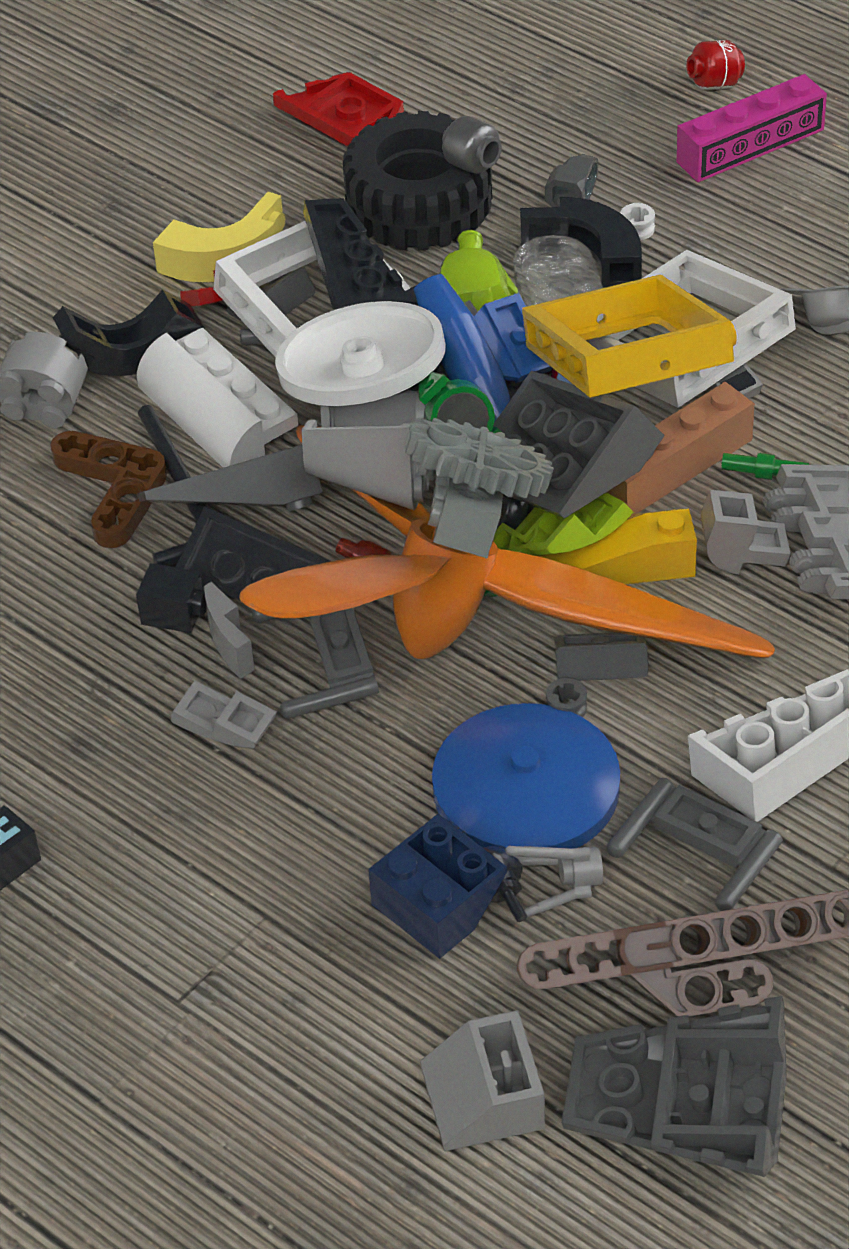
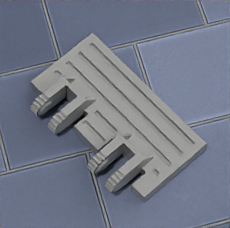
[762,464,849,599]

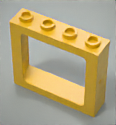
[522,274,737,398]

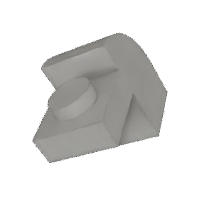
[701,490,791,575]

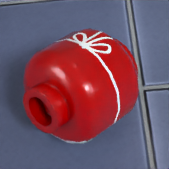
[686,40,745,90]

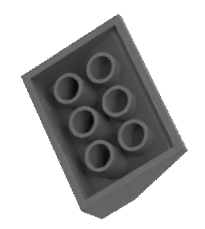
[493,371,665,518]

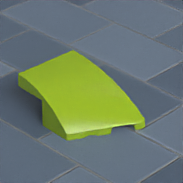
[493,492,634,556]

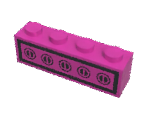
[676,74,827,182]

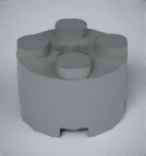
[0,332,88,429]

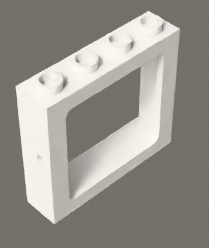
[213,221,410,357]

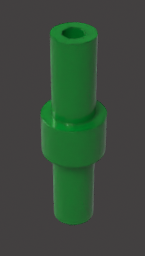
[721,453,809,480]

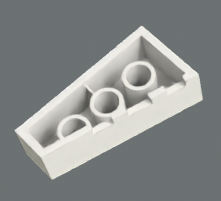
[688,669,849,822]

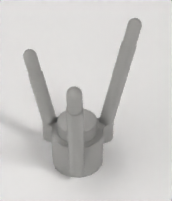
[505,846,603,918]

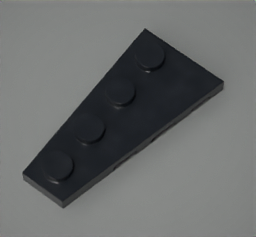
[303,198,418,310]
[176,506,331,600]

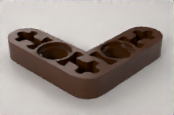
[50,431,167,548]

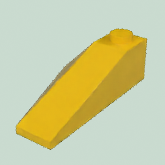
[535,509,697,585]

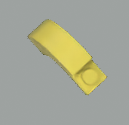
[153,192,286,282]

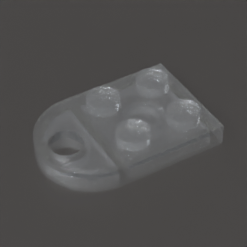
[513,235,603,307]

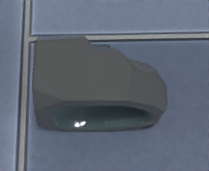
[545,154,598,207]

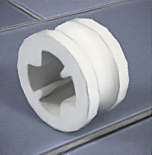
[620,203,655,240]

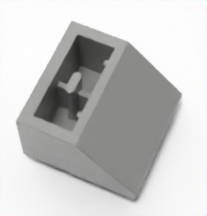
[420,1010,545,1151]

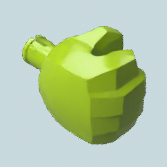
[439,230,518,311]

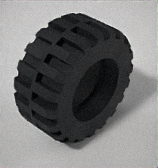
[343,111,493,251]

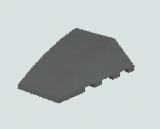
[562,996,787,1177]

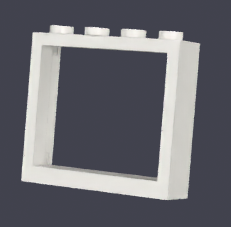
[588,250,796,408]

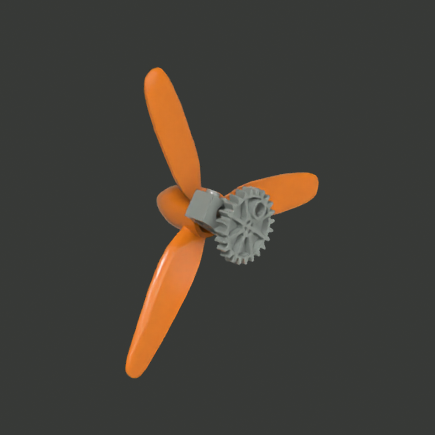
[239,418,775,659]

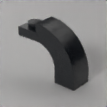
[520,197,642,288]
[53,289,205,376]

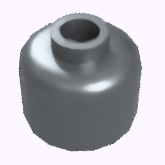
[442,116,502,174]

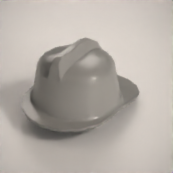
[780,285,849,335]

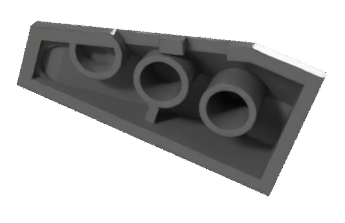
[137,445,323,511]

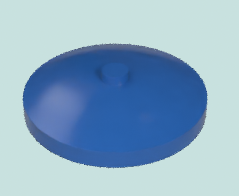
[432,703,620,850]

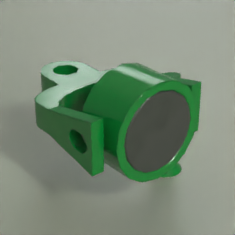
[418,372,503,474]

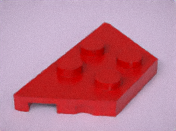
[273,72,404,146]

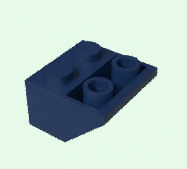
[368,814,507,959]

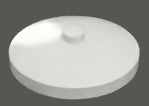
[275,301,446,406]

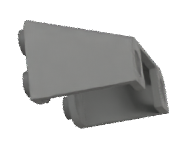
[302,391,436,510]

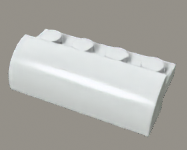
[137,328,298,468]

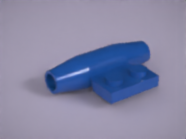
[414,274,552,423]

